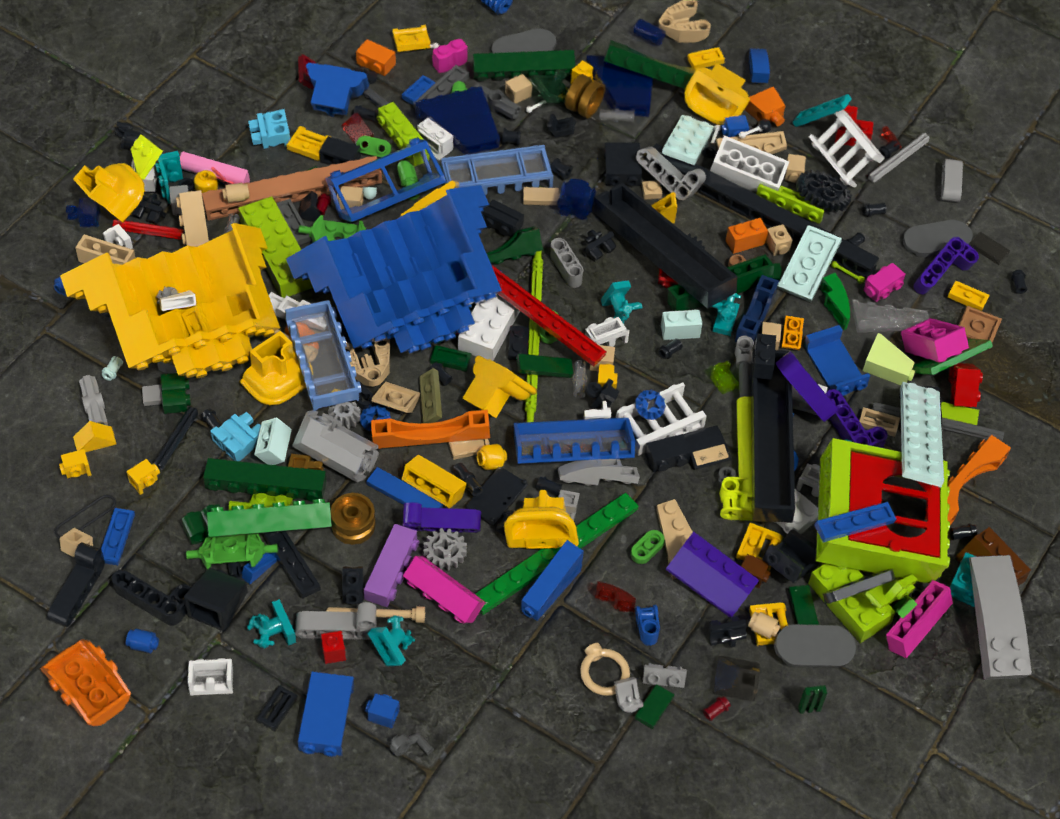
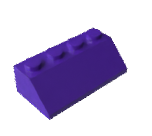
[665,531,759,617]

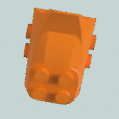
[40,639,131,726]

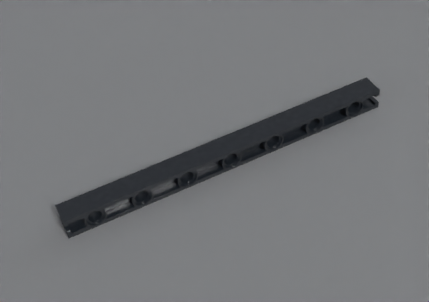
[653,143,879,279]

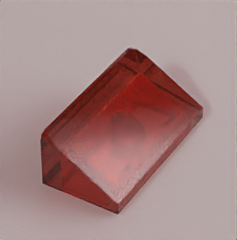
[342,113,374,147]

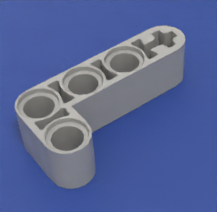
[636,146,706,200]
[295,602,377,639]

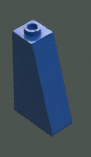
[521,540,584,621]

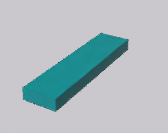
[792,94,852,127]

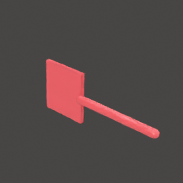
[211,167,235,185]

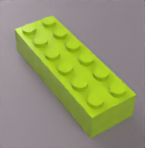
[238,196,313,298]

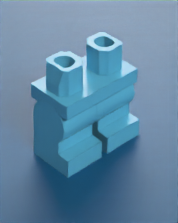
[248,109,290,148]
[210,412,261,461]

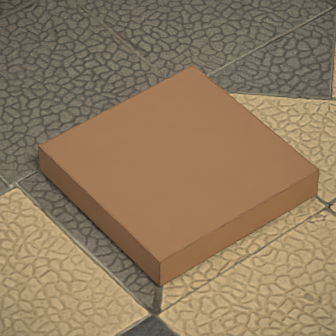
[959,306,1002,349]

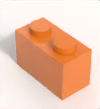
[356,39,396,76]
[725,218,768,254]

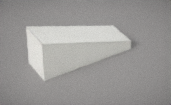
[160,290,196,311]

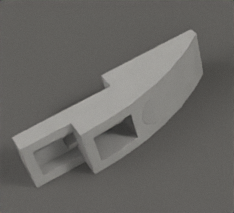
[558,458,640,486]

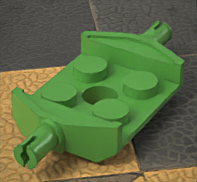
[298,215,366,243]
[186,533,278,570]

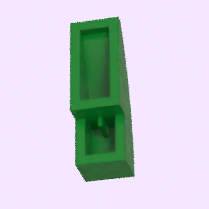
[820,273,850,330]

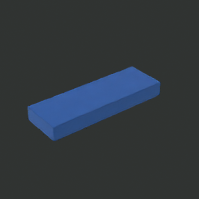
[101,508,135,566]

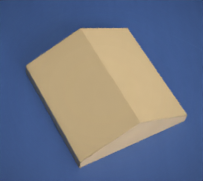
[371,382,421,413]

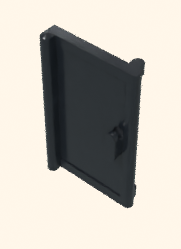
[465,467,528,526]

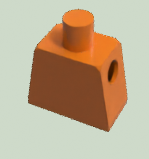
[745,87,785,126]

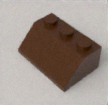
[955,527,1031,586]

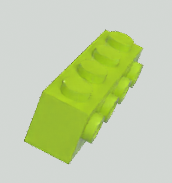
[377,102,429,167]

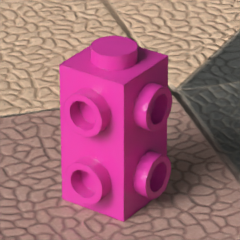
[863,263,905,302]

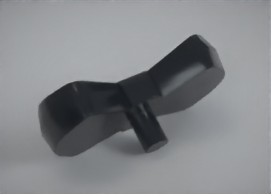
[353,67,378,84]

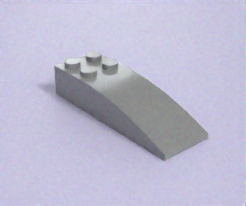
[969,555,1032,680]

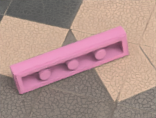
[180,152,250,184]

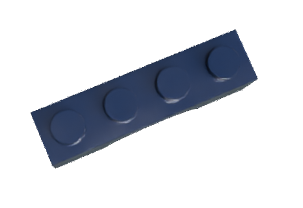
[735,275,779,343]

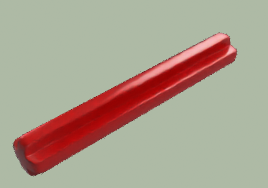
[113,219,184,240]

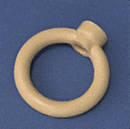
[580,643,630,696]

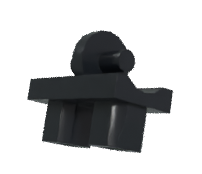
[131,193,167,225]
[582,230,617,262]
[586,379,620,409]
[342,566,364,604]
[709,616,747,648]

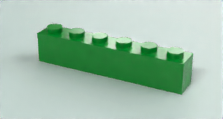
[207,499,332,537]

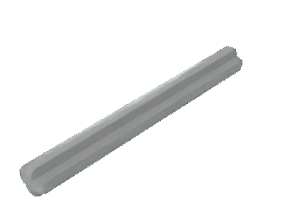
[868,133,930,183]

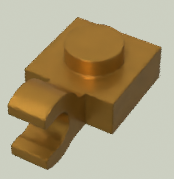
[288,454,324,471]

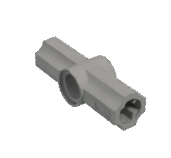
[79,375,108,426]

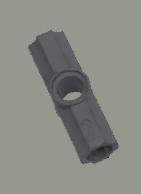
[471,83,521,119]

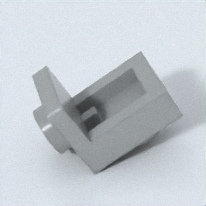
[614,677,643,712]

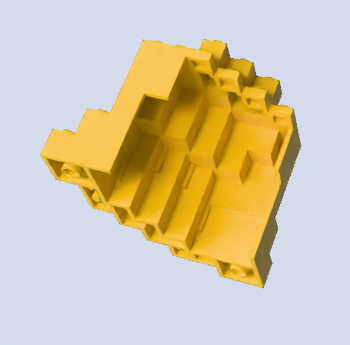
[60,223,280,378]

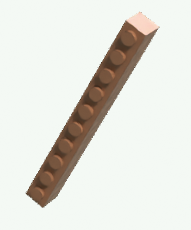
[202,156,382,221]

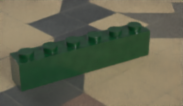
[472,50,576,81]
[668,254,774,311]
[203,458,327,501]

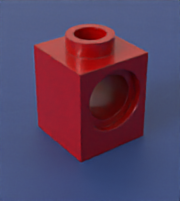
[321,631,346,664]

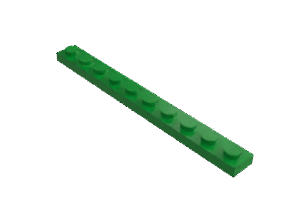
[475,493,639,616]

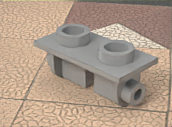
[643,663,687,688]

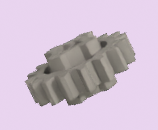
[423,528,467,571]

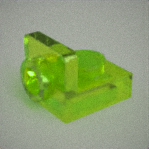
[711,361,739,394]

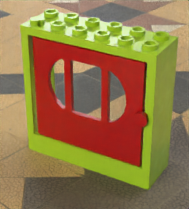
[816,438,950,584]

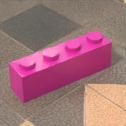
[403,556,486,624]
[886,580,953,659]

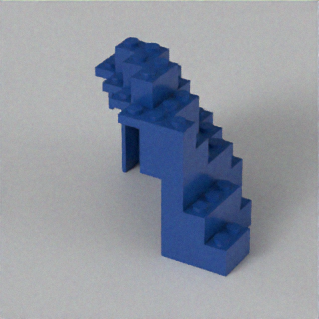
[286,185,502,354]

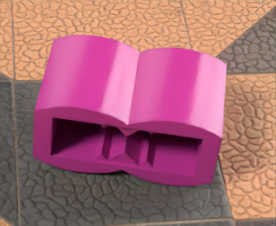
[433,39,468,73]

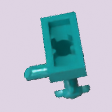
[601,280,643,324]
[711,293,741,336]
[247,599,296,649]
[368,615,415,666]

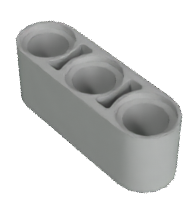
[941,159,963,202]
[550,238,583,288]

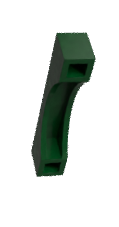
[604,40,696,89]
[486,226,543,264]

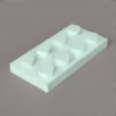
[662,115,714,165]
[778,225,842,302]

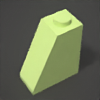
[863,333,915,385]

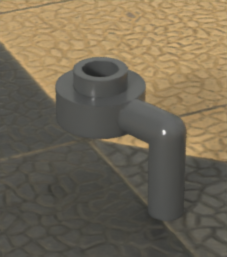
[390,733,434,756]

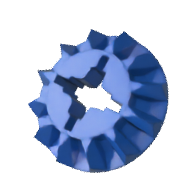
[635,389,666,420]
[360,404,391,432]

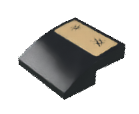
[683,425,731,470]

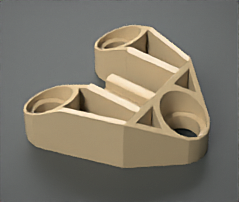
[658,0,711,42]
[337,337,390,387]

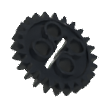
[796,170,852,212]

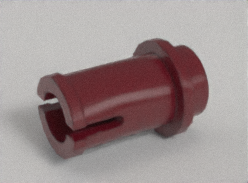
[317,193,332,217]
[703,696,731,721]

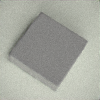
[142,385,163,406]

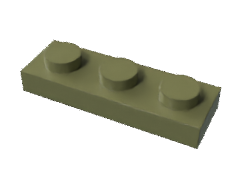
[419,368,442,423]

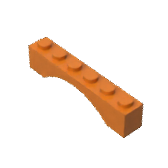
[371,410,490,449]
[925,435,1011,525]

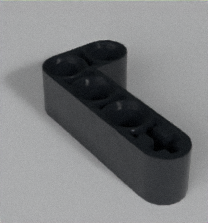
[47,542,105,627]
[112,570,191,626]

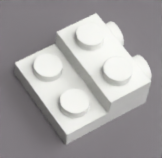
[776,489,818,534]

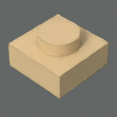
[642,181,662,200]

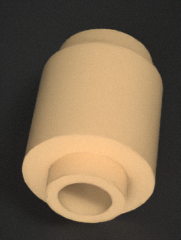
[222,183,250,203]
[748,612,781,639]

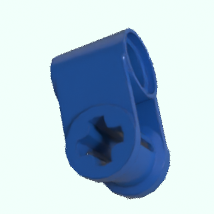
[635,605,660,646]

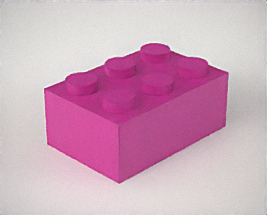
[901,318,969,362]

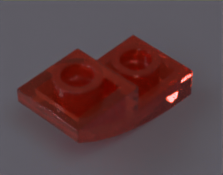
[595,581,636,612]

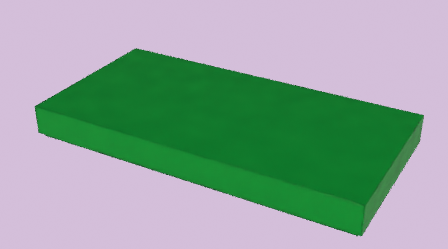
[912,338,993,375]

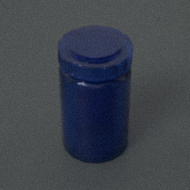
[633,19,666,46]

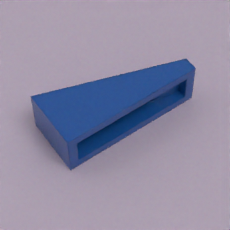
[241,553,278,585]

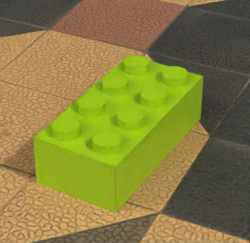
[808,563,896,643]

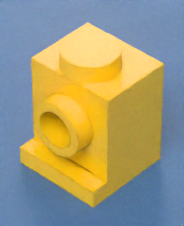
[571,60,594,84]
[598,364,618,389]
[59,449,91,478]
[127,459,160,495]

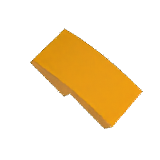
[782,316,804,351]

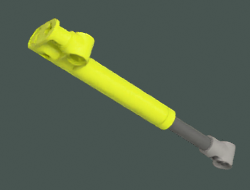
[719,336,754,521]

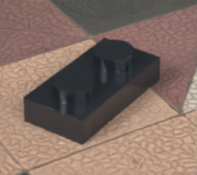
[508,326,529,360]

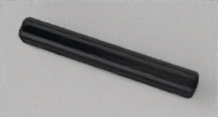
[153,406,198,470]

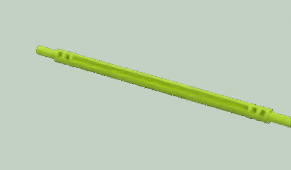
[525,250,543,422]

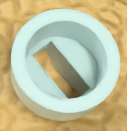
[362,187,377,200]

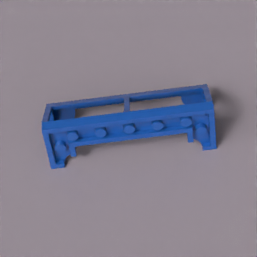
[325,138,446,222]

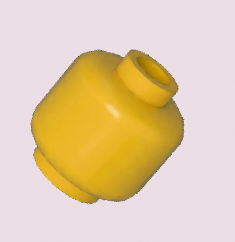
[194,170,218,193]
[477,444,507,470]

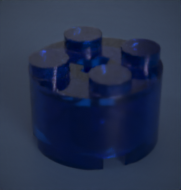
[557,179,596,220]

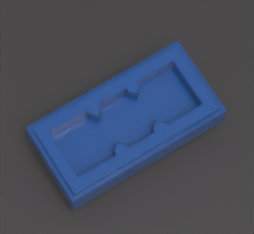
[402,75,436,105]

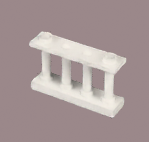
[809,110,885,188]
[616,383,706,456]

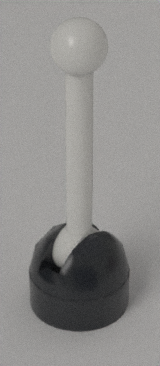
[739,119,771,138]
[703,125,721,158]

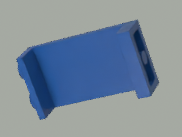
[803,325,870,396]
[298,672,354,757]

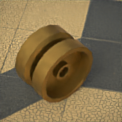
[565,74,605,118]
[330,493,375,545]

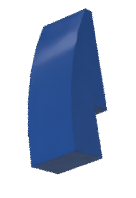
[749,48,770,83]

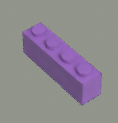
[364,524,419,607]

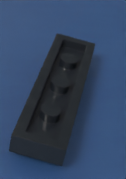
[264,531,321,599]

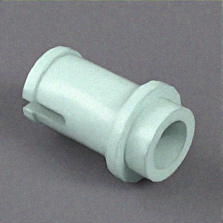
[102,356,123,381]

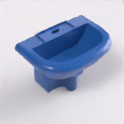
[306,63,369,117]

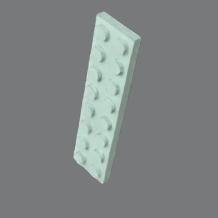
[900,382,944,487]

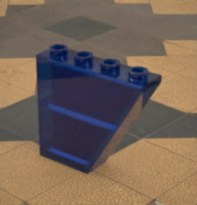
[586,55,653,117]
[415,86,500,155]

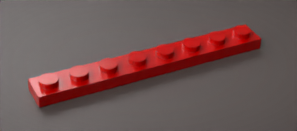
[492,265,607,367]

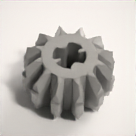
[328,401,360,429]

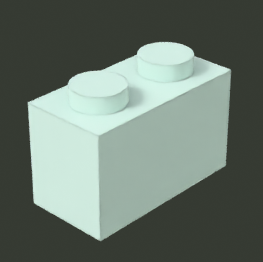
[661,310,702,340]
[254,417,292,465]

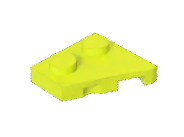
[131,134,163,179]

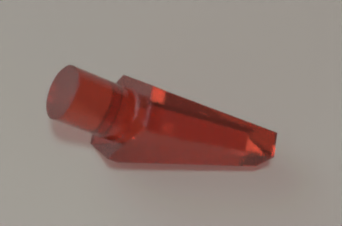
[882,126,902,149]

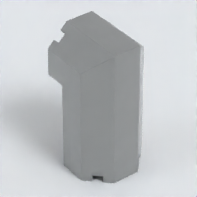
[292,410,379,482]

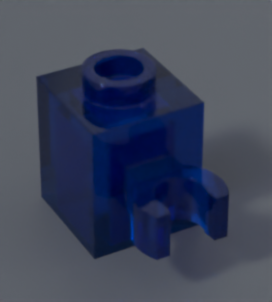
[66,198,100,227]

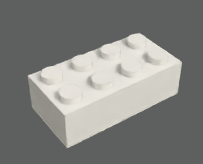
[710,136,789,193]
[458,294,520,361]

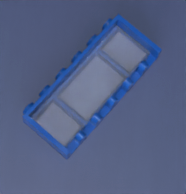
[514,418,635,463]

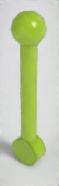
[831,261,865,284]

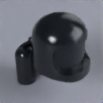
[115,121,142,150]

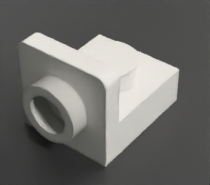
[103,224,133,249]
[583,401,611,420]

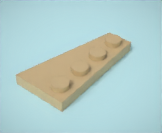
[716,131,787,154]
[656,499,692,579]

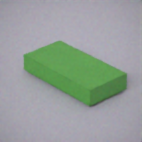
[893,595,917,618]

